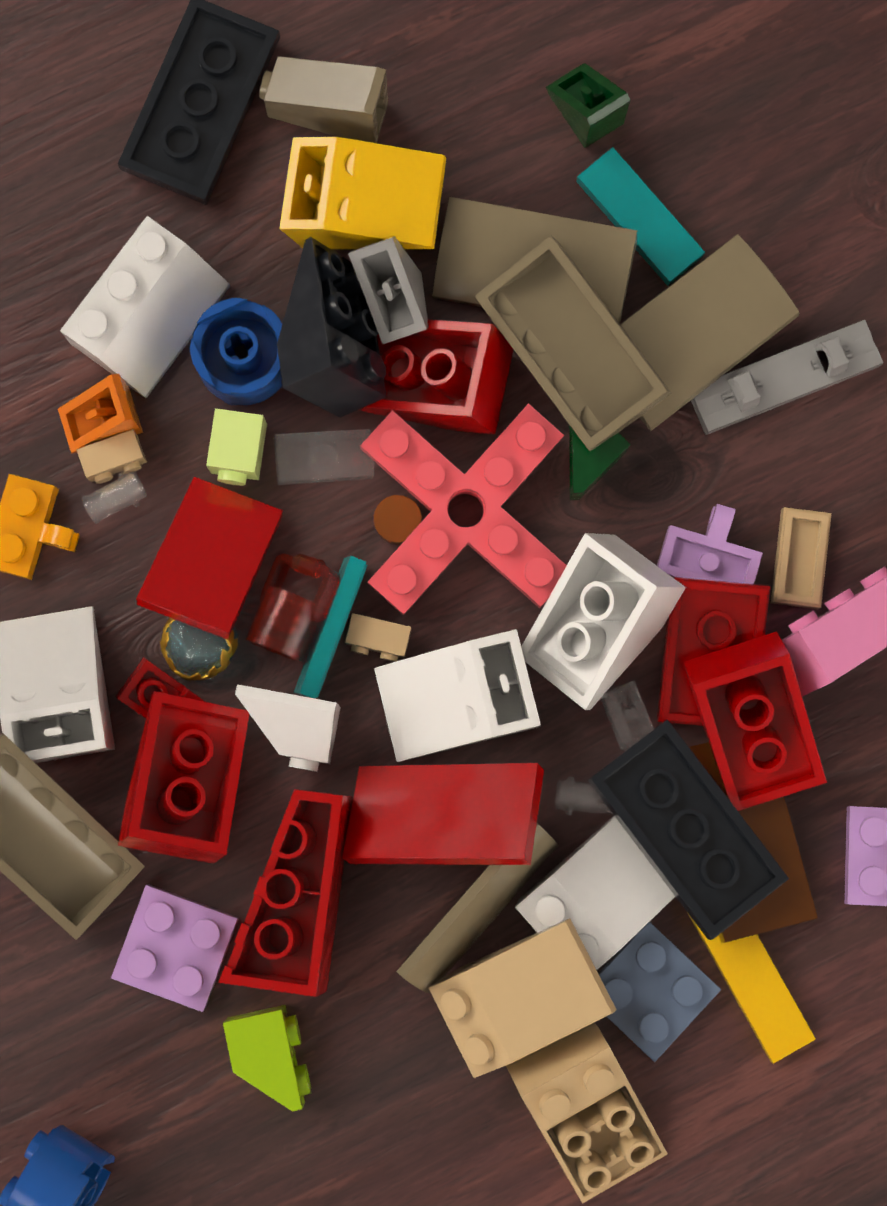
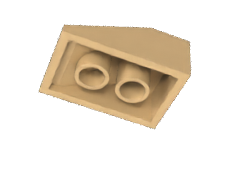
[429,919,617,1078]

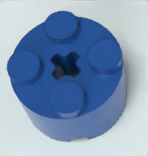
[190,298,283,405]
[0,1125,115,1206]

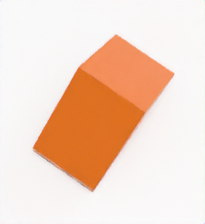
[58,374,143,454]

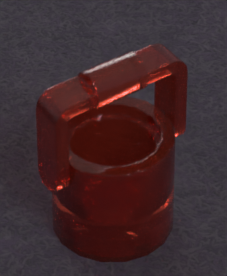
[245,554,341,663]

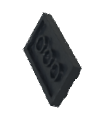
[118,0,280,205]
[588,719,789,940]

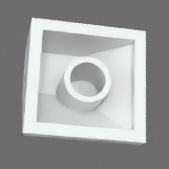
[235,684,341,772]

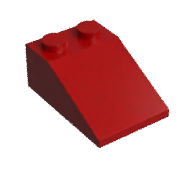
[359,320,514,434]
[683,631,827,811]
[118,691,249,864]

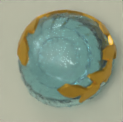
[160,617,239,681]

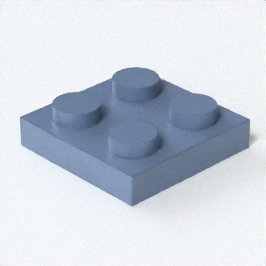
[598,922,721,1062]

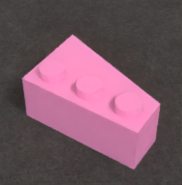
[782,566,887,697]

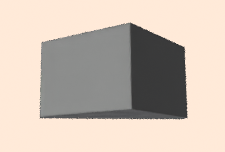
[348,236,429,344]

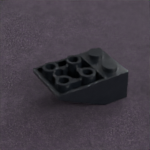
[277,237,387,418]

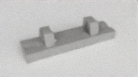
[691,320,883,435]

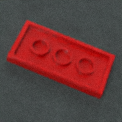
[342,763,544,865]

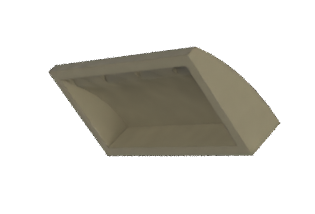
[432,197,637,324]
[621,234,799,431]
[474,236,672,451]
[0,733,145,940]
[396,823,559,993]

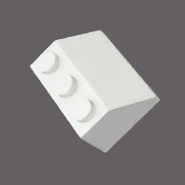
[60,216,230,398]

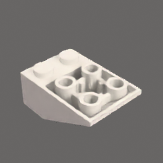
[0,606,115,763]
[374,629,541,762]

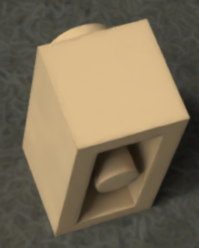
[76,429,147,484]
[345,613,412,662]

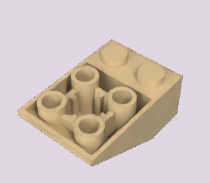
[506,1022,668,1204]

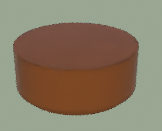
[374,495,422,545]

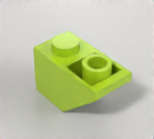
[223,1005,312,1112]

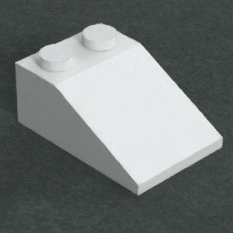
[521,533,686,710]
[515,816,675,970]

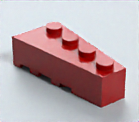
[218,789,353,997]

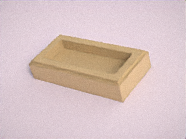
[771,507,831,609]

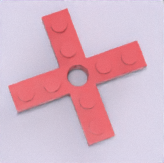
[360,403,567,616]

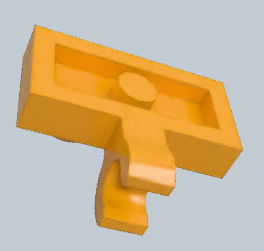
[0,474,80,580]

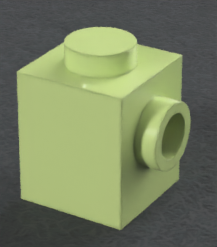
[206,408,267,486]

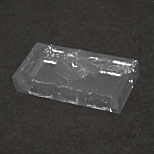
[273,429,375,485]

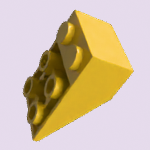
[279,137,446,249]

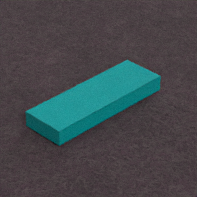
[576,147,705,286]
[293,556,368,699]

